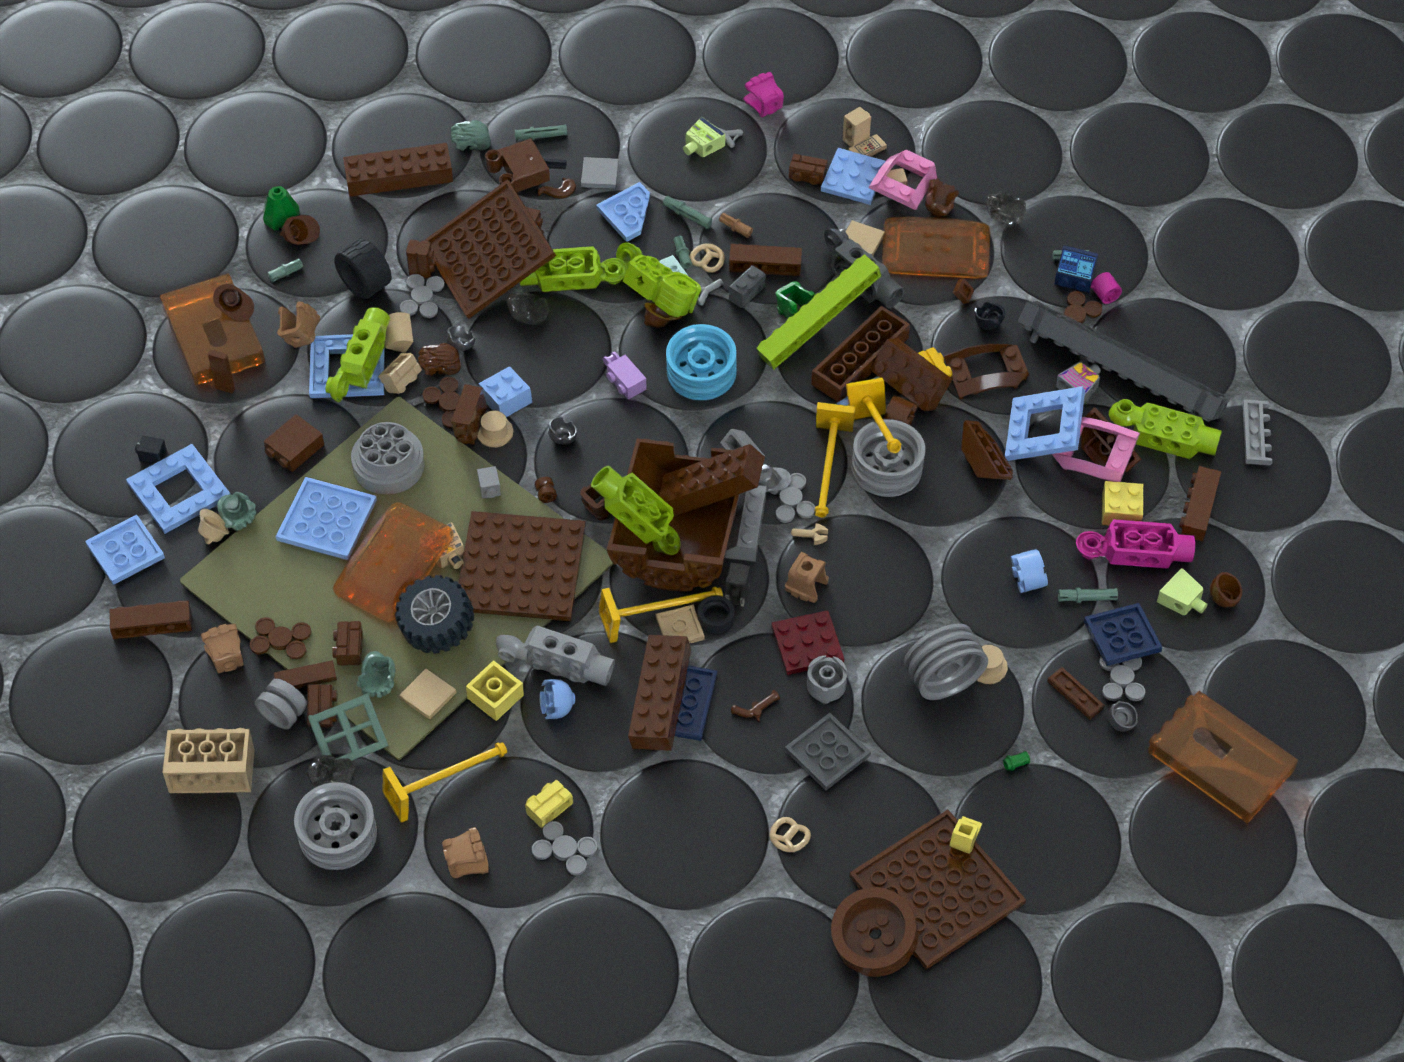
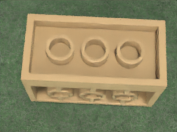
[163,728,255,793]

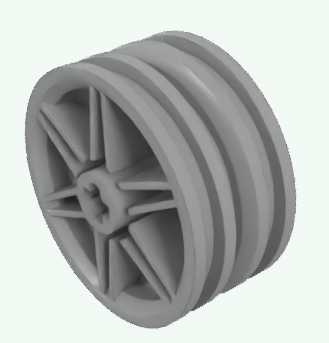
[851,419,925,497]
[904,624,988,700]
[294,782,377,870]

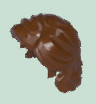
[925,178,959,217]
[418,343,461,376]

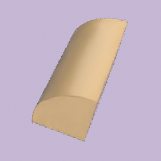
[385,312,413,353]

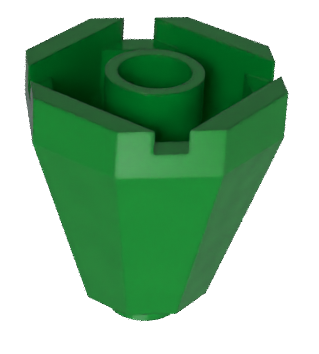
[263,186,300,230]

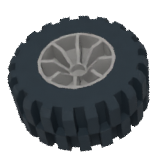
[395,575,474,654]

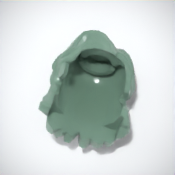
[451,120,491,151]
[217,492,257,531]
[356,651,395,698]

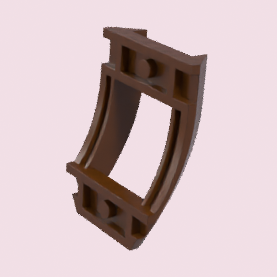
[943,344,1029,400]

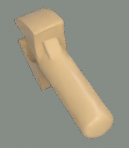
[791,523,828,545]

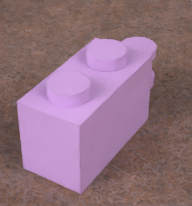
[603,352,646,400]

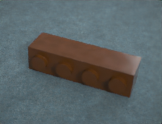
[729,244,802,276]
[1179,466,1221,542]
[109,600,192,639]

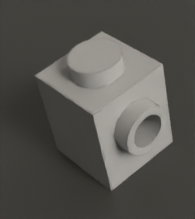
[477,466,501,499]

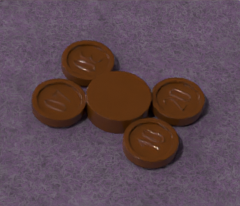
[1064,291,1102,324]
[422,377,460,428]
[250,617,311,660]

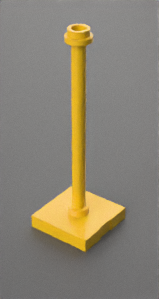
[846,378,901,453]
[814,402,855,518]
[598,587,723,643]
[382,742,507,823]

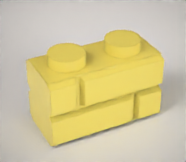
[525,780,573,828]

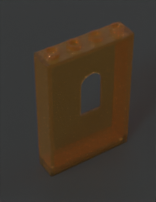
[160,273,265,385]
[1148,691,1298,823]

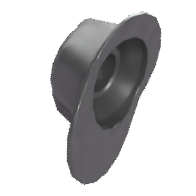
[758,464,792,492]

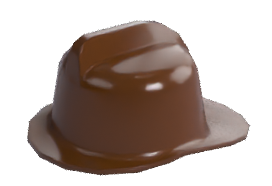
[280,215,320,245]
[213,284,254,321]
[644,303,682,328]

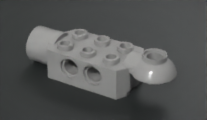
[496,626,615,686]

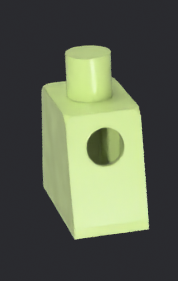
[1157,568,1208,615]

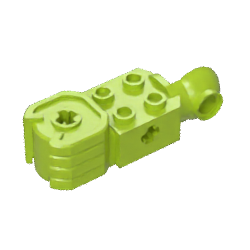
[616,243,701,318]

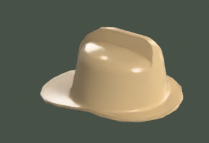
[198,509,229,544]

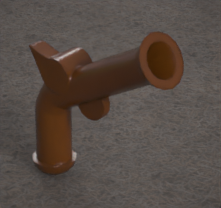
[731,690,780,723]

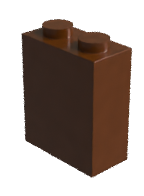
[451,384,487,444]
[264,414,324,472]

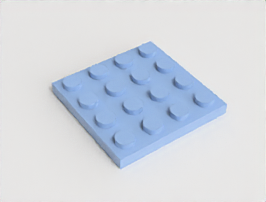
[276,477,377,560]

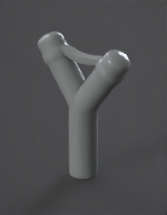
[717,127,743,148]
[697,279,723,306]

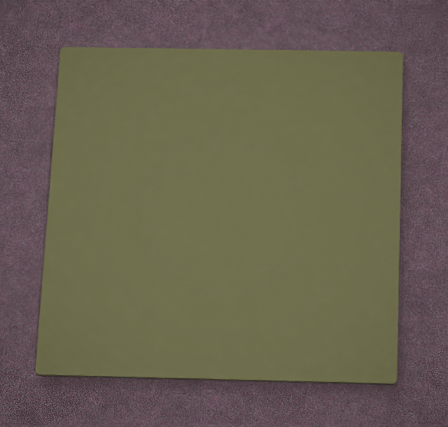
[180,397,613,760]

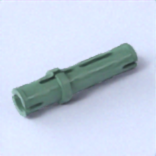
[514,124,567,141]
[663,195,713,229]
[1058,587,1118,603]

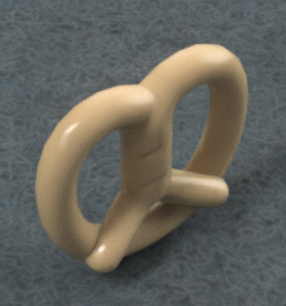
[690,244,725,273]
[770,817,811,852]

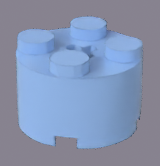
[1011,549,1048,593]

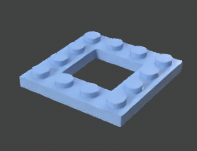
[309,334,385,398]
[1005,386,1085,461]
[126,444,230,534]

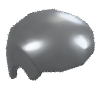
[447,326,475,351]
[549,417,577,445]
[1108,701,1138,732]

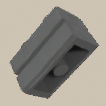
[729,266,766,308]

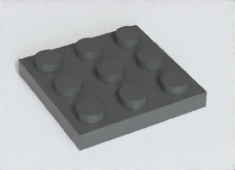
[785,713,871,790]

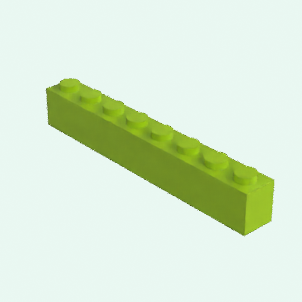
[756,254,881,370]

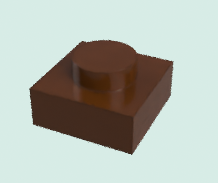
[953,278,974,304]

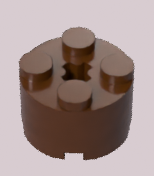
[882,395,918,425]

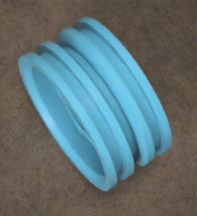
[666,324,737,400]

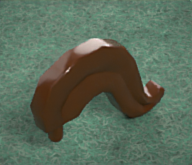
[538,177,576,199]

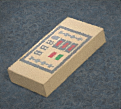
[849,134,887,157]

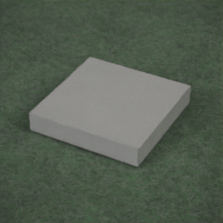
[581,157,619,189]

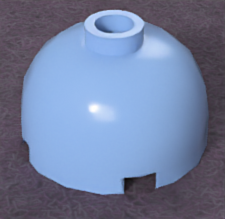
[540,679,575,719]

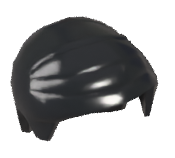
[974,302,1006,330]

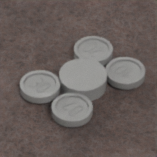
[400,274,444,318]
[770,473,815,523]
[1099,657,1145,701]
[532,821,598,876]

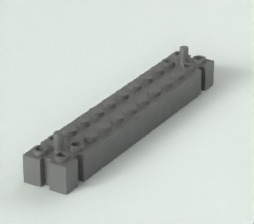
[1018,301,1230,421]

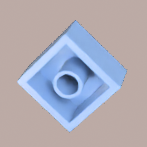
[479,366,532,417]

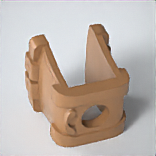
[277,302,320,348]
[785,552,829,603]
[201,623,244,674]
[442,827,489,878]

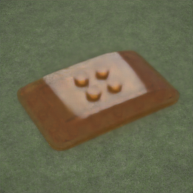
[882,217,990,279]
[333,502,454,622]

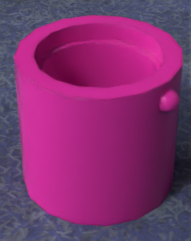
[1091,272,1122,304]

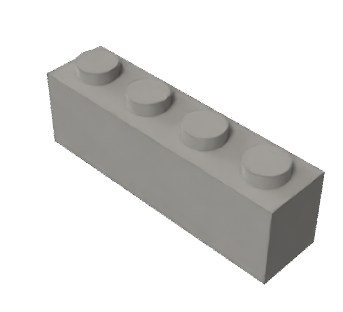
[725,485,766,562]

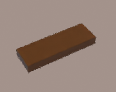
[208,349,235,393]
[274,660,337,689]
[1047,667,1105,720]

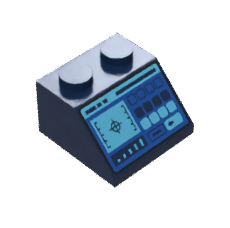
[1054,245,1099,293]

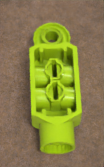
[520,246,628,292]
[325,308,390,403]
[1109,399,1222,459]
[591,466,681,555]

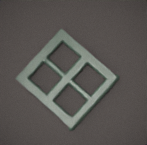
[308,694,389,771]

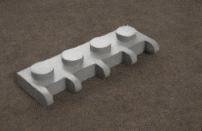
[1243,400,1273,465]

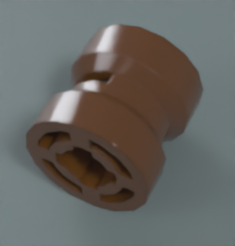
[534,477,557,503]

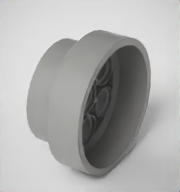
[351,422,425,495]

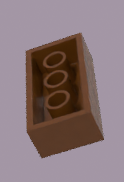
[870,338,953,411]

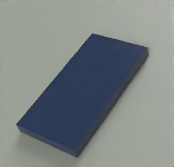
[675,665,717,741]

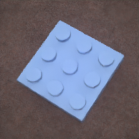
[821,148,886,205]
[85,515,165,585]

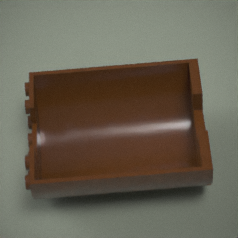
[607,438,740,591]

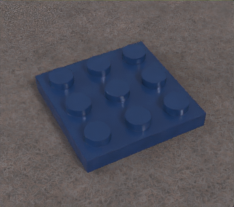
[1084,603,1162,666]

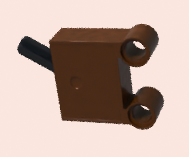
[485,138,567,192]

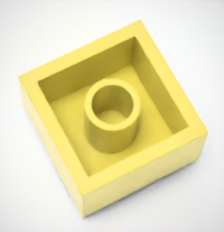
[1102,481,1143,526]
[466,660,524,721]

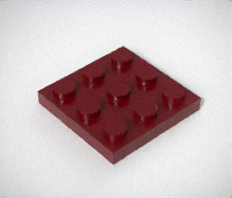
[771,610,844,675]

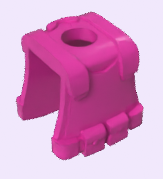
[743,72,784,117]

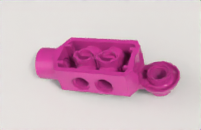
[1076,519,1195,568]

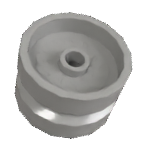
[255,679,307,729]

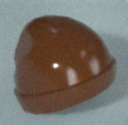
[1209,572,1242,607]

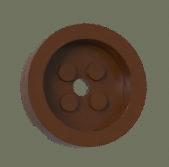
[831,887,918,977]

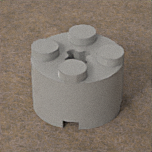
[807,656,847,704]

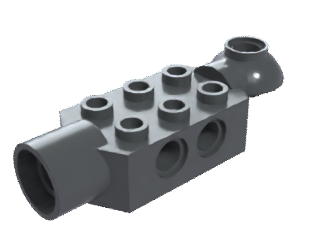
[824,228,905,308]

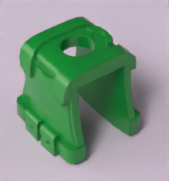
[776,281,815,319]

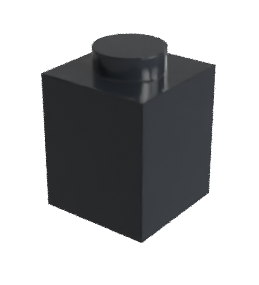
[135,435,167,464]

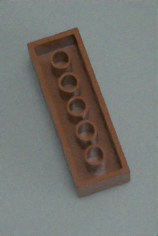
[343,142,453,197]
[811,306,910,402]
[659,444,765,516]
[628,635,691,751]

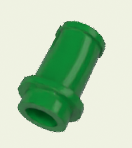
[1003,751,1030,771]

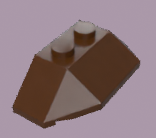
[1081,407,1141,473]
[961,420,1013,480]

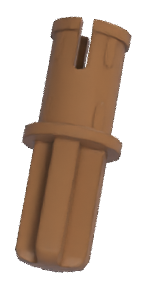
[719,213,753,238]

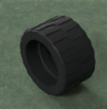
[334,238,392,299]

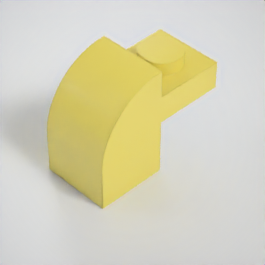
[950,816,982,854]

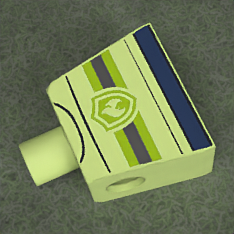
[683,117,725,157]

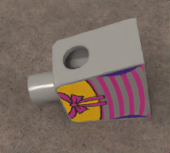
[1056,363,1101,404]

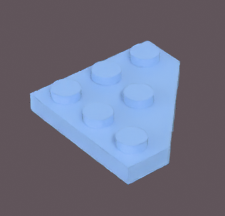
[596,182,650,242]

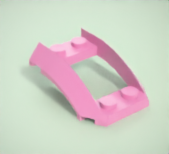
[869,150,937,210]
[1052,417,1140,482]

